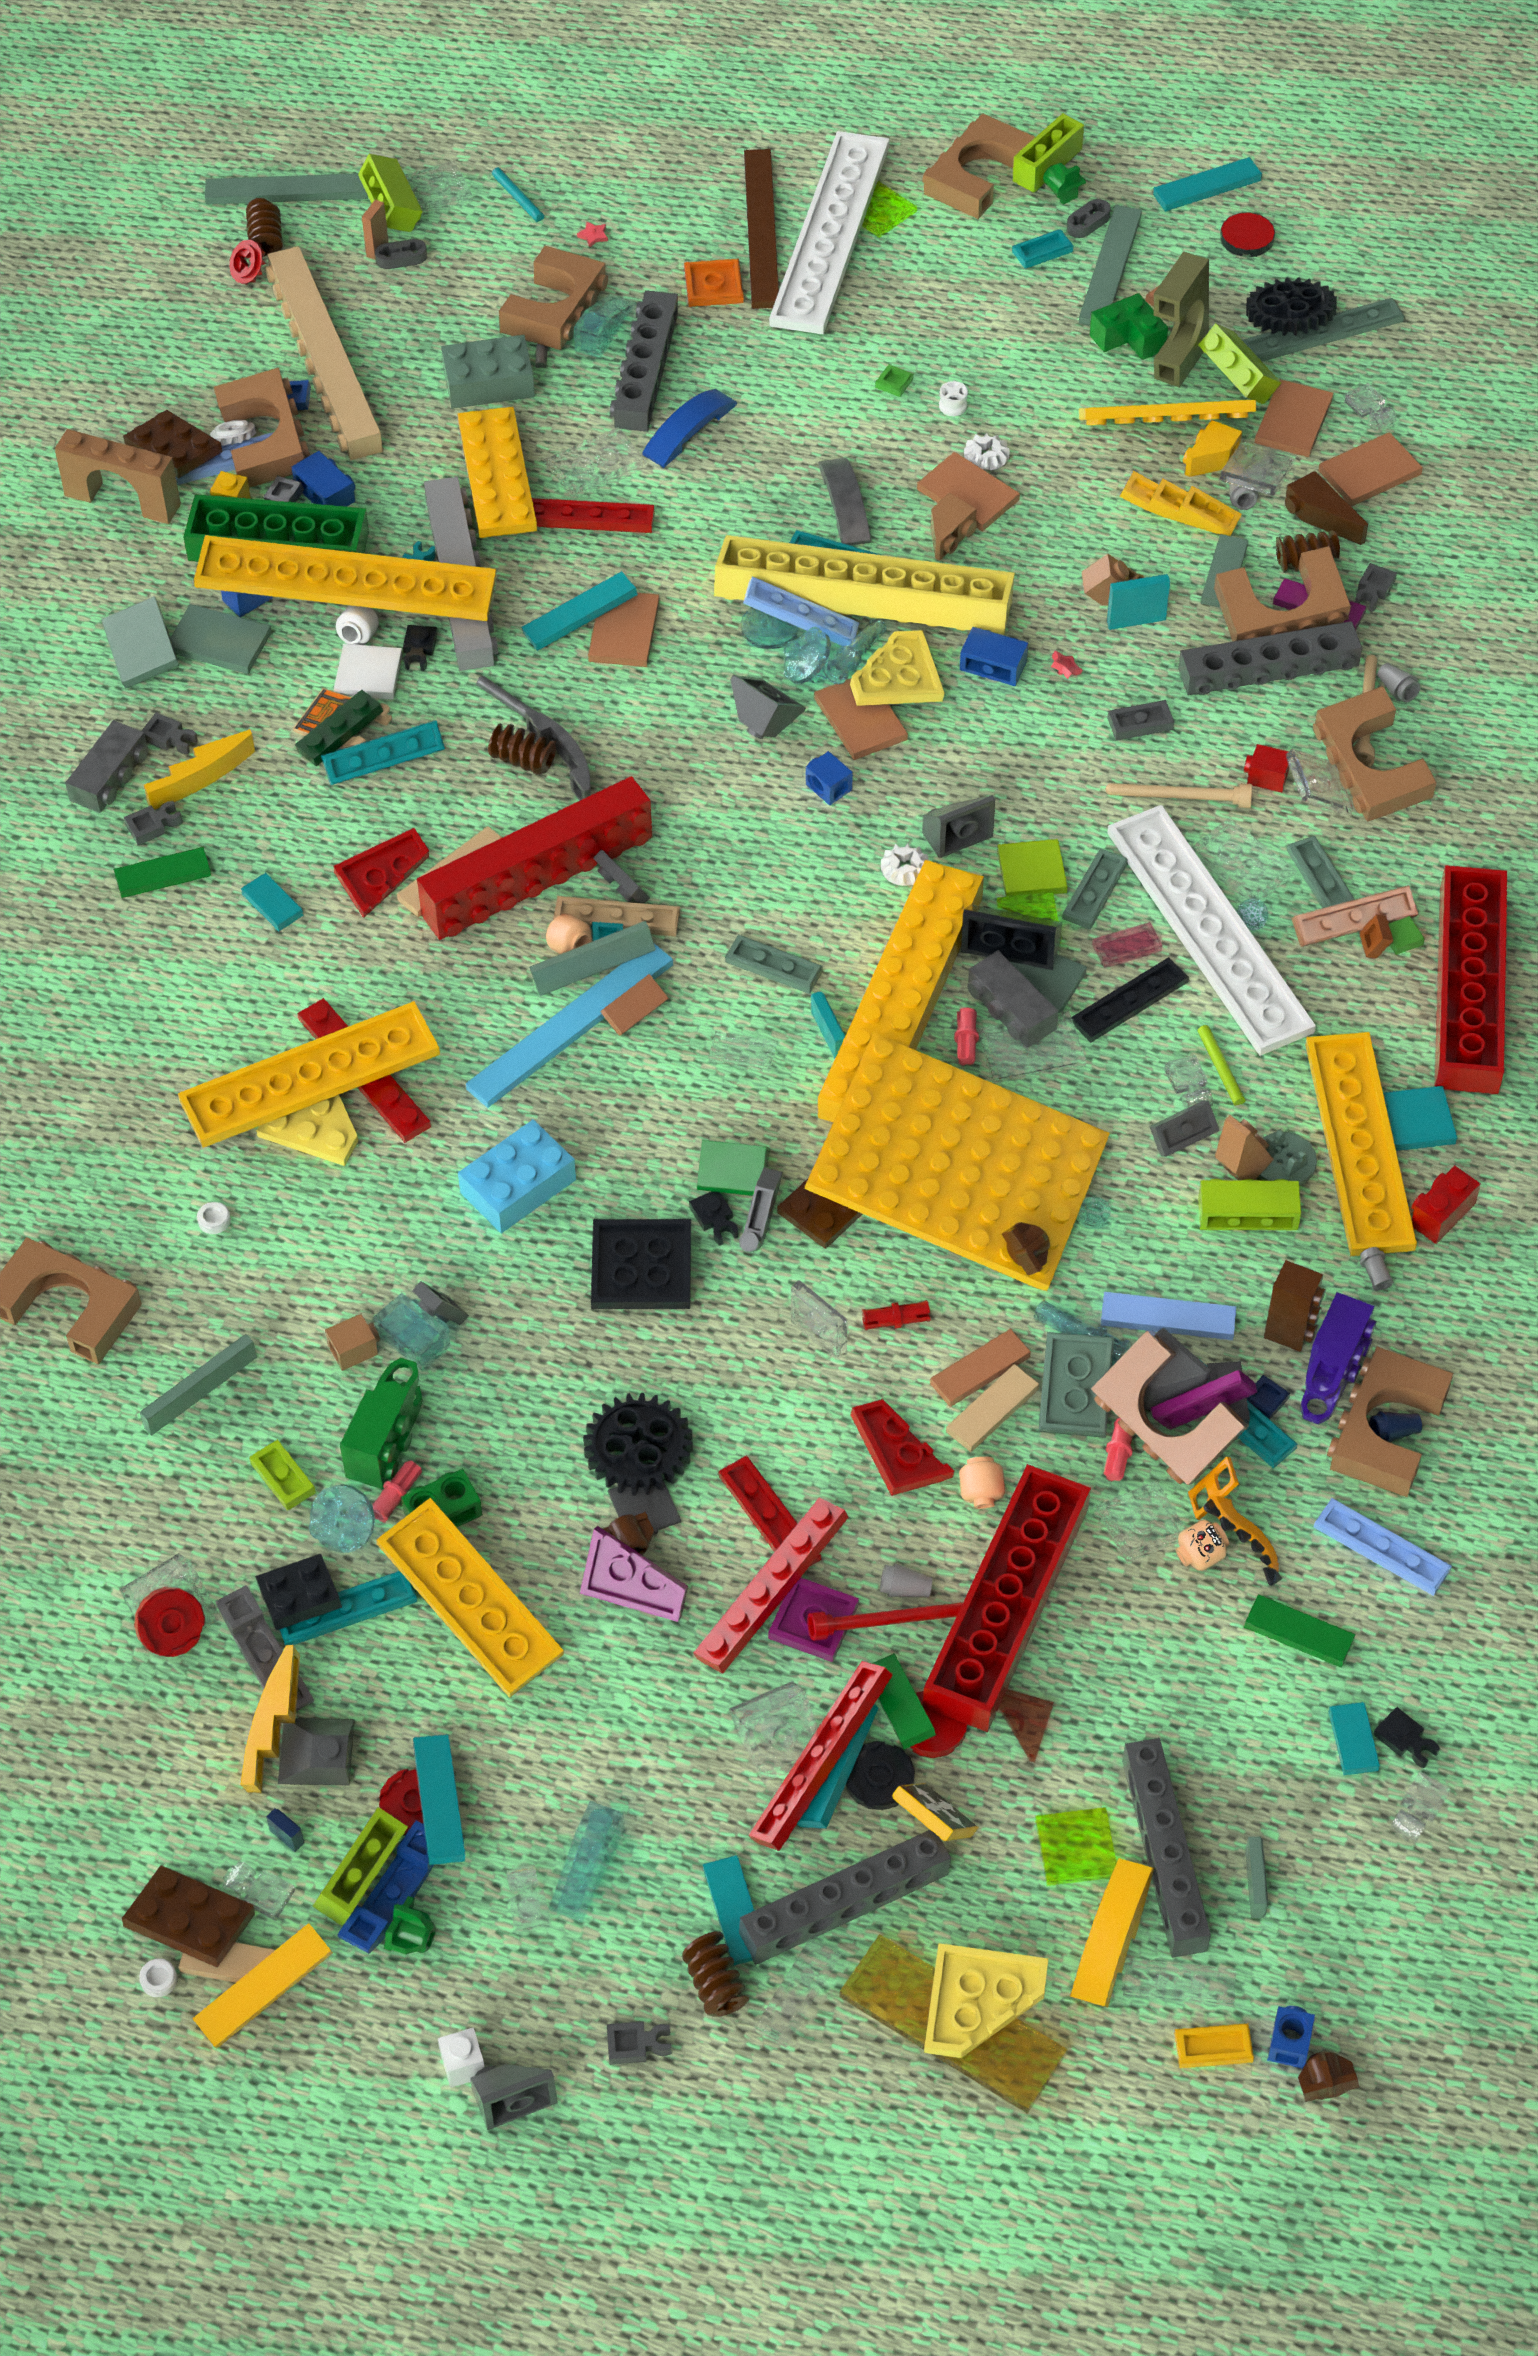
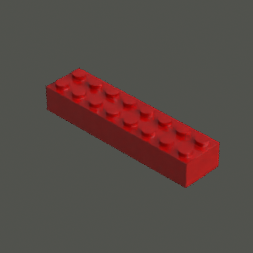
[417,776,652,941]
[1434,865,1507,1094]
[922,1464,1091,1732]

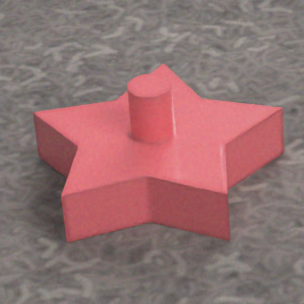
[577,222,608,247]
[1051,650,1083,679]

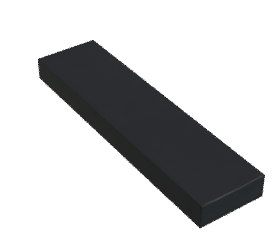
[1071,957,1189,1043]

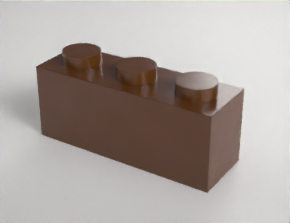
[1264,1260,1326,1352]

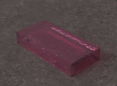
[1092,922,1162,968]

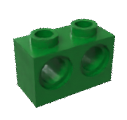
[401,1469,483,1528]

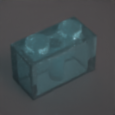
[373,1292,451,1372]

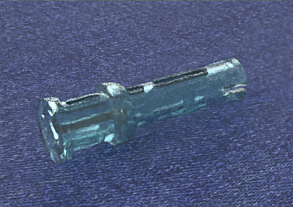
[823,618,886,684]
[1034,1300,1132,1365]

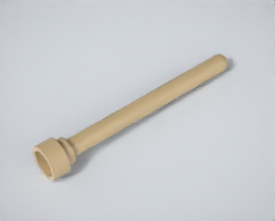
[1352,654,1377,767]
[1105,783,1252,808]

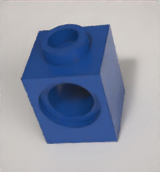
[806,751,853,805]
[1267,2006,1315,2069]

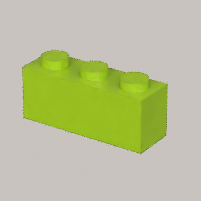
[1012,113,1084,193]
[358,153,423,232]
[1198,323,1281,404]
[1198,1179,1301,1230]
[312,1807,408,1926]

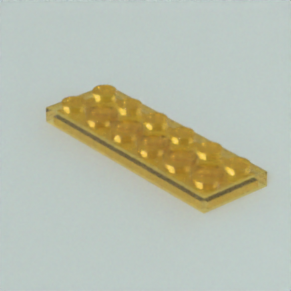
[839,1934,1067,2114]

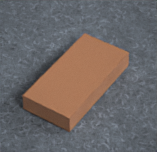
[362,200,389,260]
[600,974,669,1036]

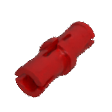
[862,1300,931,1331]

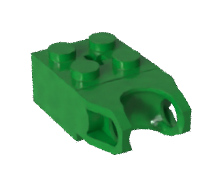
[340,1357,423,1489]

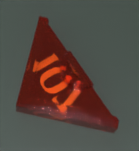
[999,1689,1054,1763]

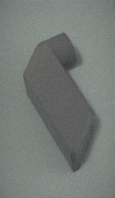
[739,1167,783,1252]

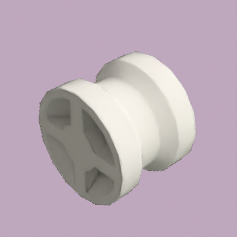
[939,381,968,416]

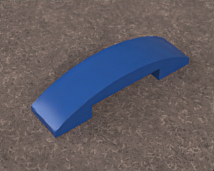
[642,389,737,468]
[338,1820,434,1954]

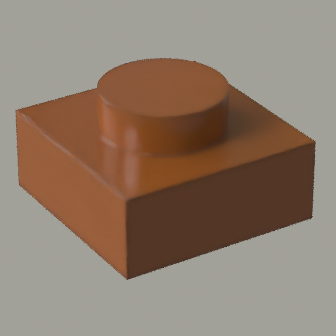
[1359,914,1393,958]

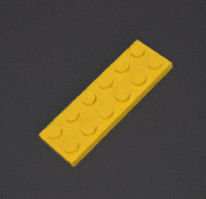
[1079,400,1256,425]
[457,406,537,538]
[376,1498,564,1698]

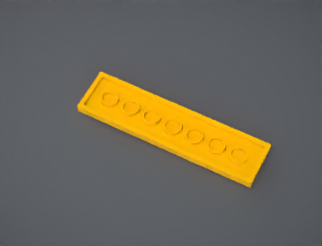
[178,1001,440,1148]
[1305,1032,1417,1257]

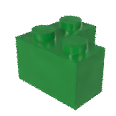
[1089,293,1168,360]

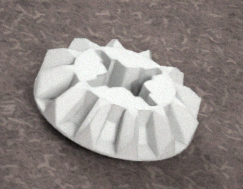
[210,420,256,446]
[964,433,1010,471]
[881,843,929,886]

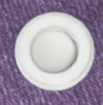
[197,1202,231,1234]
[139,1959,177,1997]

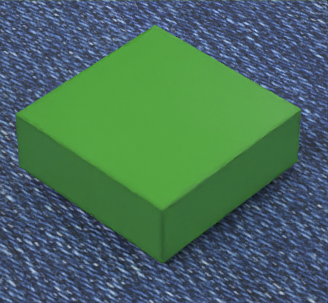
[875,364,914,397]
[1389,916,1425,955]

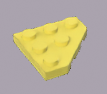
[850,630,945,706]
[256,1095,358,1166]
[924,1943,1049,2058]

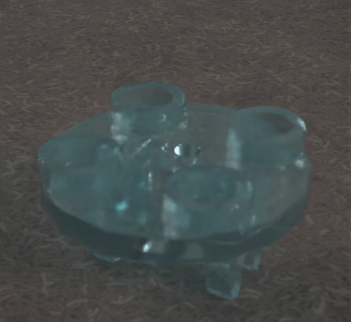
[741,607,799,650]
[783,627,831,684]
[309,1484,375,1553]

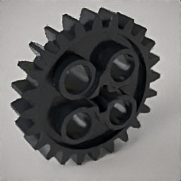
[1246,277,1337,336]
[583,1392,693,1496]

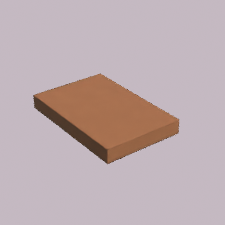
[1255,379,1334,457]
[1318,432,1423,507]
[917,452,1020,532]
[588,593,659,667]
[814,678,908,760]

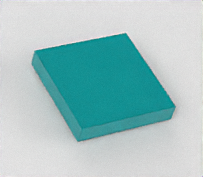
[1107,574,1170,630]
[1383,1086,1457,1151]

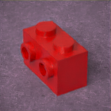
[1411,1165,1481,1244]

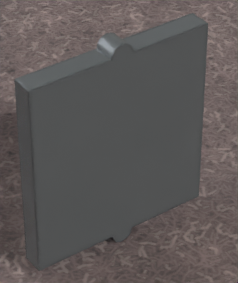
[608,1481,681,1535]

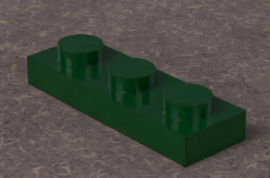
[295,690,383,767]

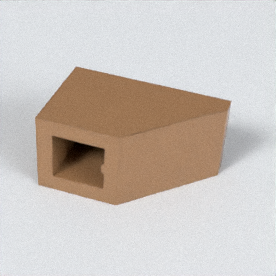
[931,493,977,561]
[1082,554,1145,605]
[1215,1115,1274,1180]

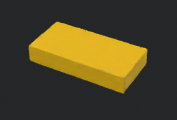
[1174,2023,1254,2068]

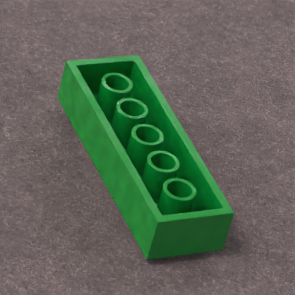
[183,494,369,562]

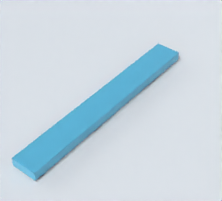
[466,944,673,1108]

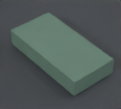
[1245,1836,1268,1918]

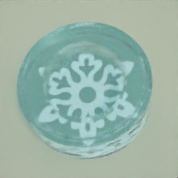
[1237,899,1268,931]
[1078,1197,1111,1229]

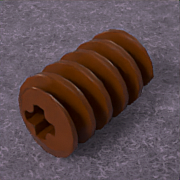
[246,198,283,257]
[1276,530,1340,573]
[488,723,557,775]
[682,1931,749,2017]

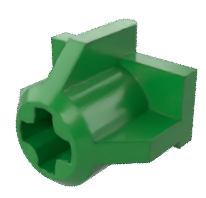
[1043,163,1086,205]
[384,1896,436,1954]

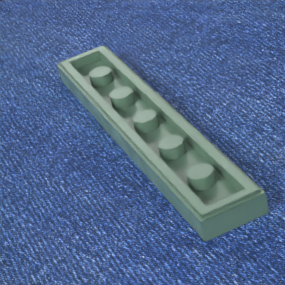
[205,173,368,205]
[1079,205,1142,326]
[1242,298,1404,362]

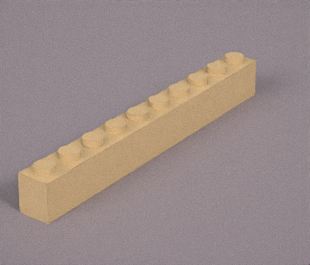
[265,246,383,461]

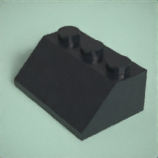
[961,904,1062,970]

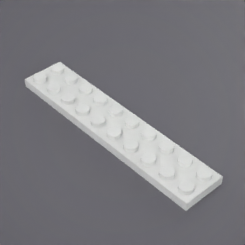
[769,131,889,334]
[1107,805,1316,1056]

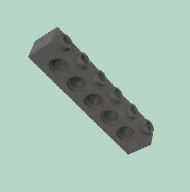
[610,290,678,432]
[1178,621,1362,695]
[1122,1738,1211,1958]
[739,1830,951,1965]

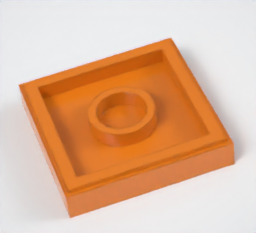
[684,259,744,307]

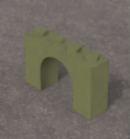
[1154,251,1209,388]

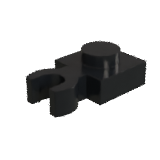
[403,625,437,671]
[689,1192,738,1246]
[1373,1707,1440,1768]

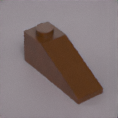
[1285,471,1368,545]

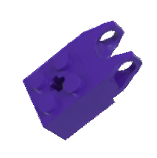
[1300,1292,1377,1425]

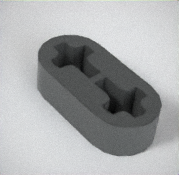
[1067,199,1111,238]
[375,239,427,269]

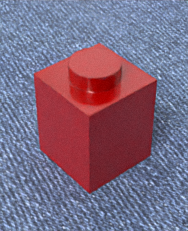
[1244,744,1292,793]

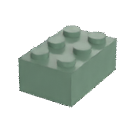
[441,335,535,409]

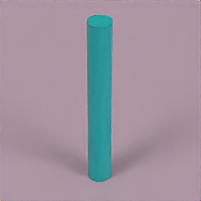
[492,167,544,222]

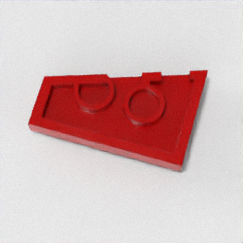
[333,828,429,918]
[850,1399,955,1496]

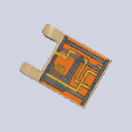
[293,688,392,749]

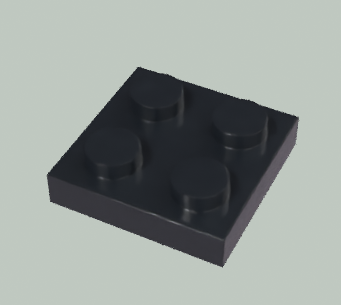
[255,1554,342,1630]

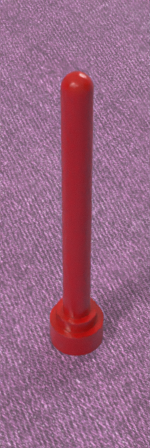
[807,1602,963,1641]

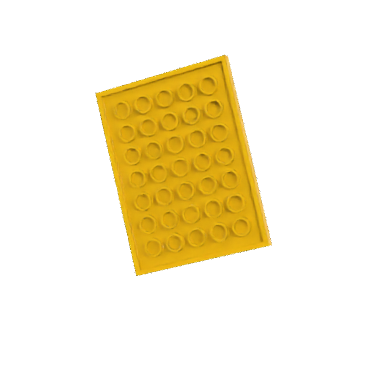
[804,1032,1110,1291]

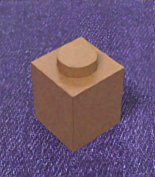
[325,1314,380,1371]

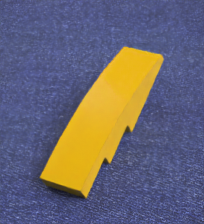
[1119,471,1242,536]
[144,729,255,810]
[240,1645,300,1793]
[1070,1858,1154,2008]

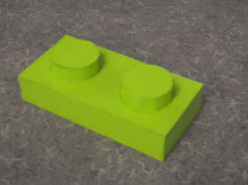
[249,1439,316,1511]

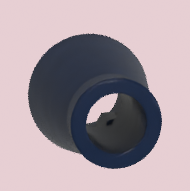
[1369,1411,1422,1443]

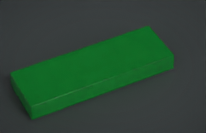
[113,847,211,898]
[1244,1594,1356,1668]
[872,1653,936,1749]

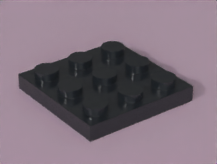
[591,1219,691,1309]

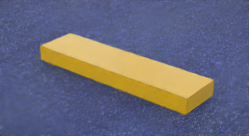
[192,1923,333,2049]

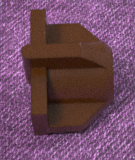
[1001,1222,1050,1275]
[602,1512,654,1555]
[1298,2051,1359,2102]

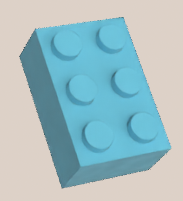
[458,1119,576,1234]

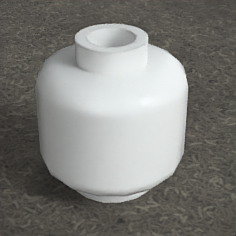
[336,605,379,645]

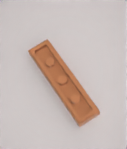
[1291,885,1418,947]

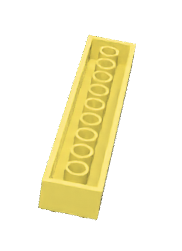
[714,535,1015,635]

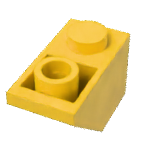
[1183,420,1242,477]

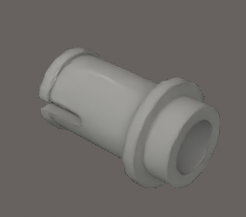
[1360,1247,1394,1291]

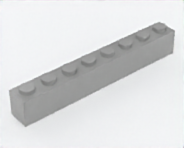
[424,477,498,671]

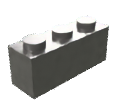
[65,720,148,813]
[967,950,1058,1048]

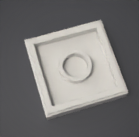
[334,644,403,699]

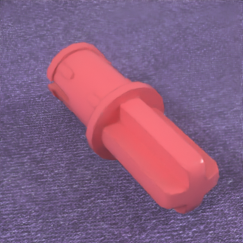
[954,1007,979,1066]
[1104,1418,1133,1482]
[368,1460,422,1523]

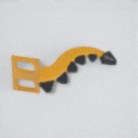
[1188,1456,1282,1586]

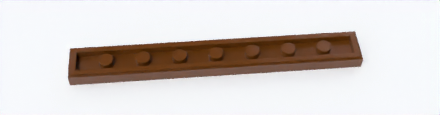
[744,149,779,309]

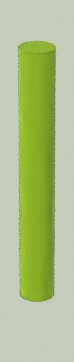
[1197,1025,1246,1106]

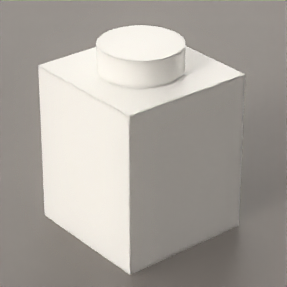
[438,2027,485,2088]

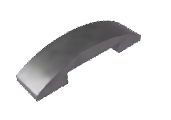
[818,457,871,546]
[525,709,591,801]
[216,1585,314,1711]

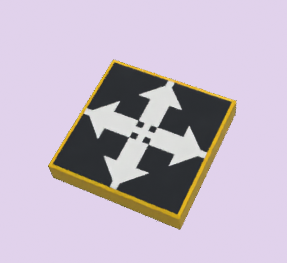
[892,1783,979,1841]

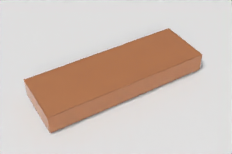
[930,1328,1031,1407]

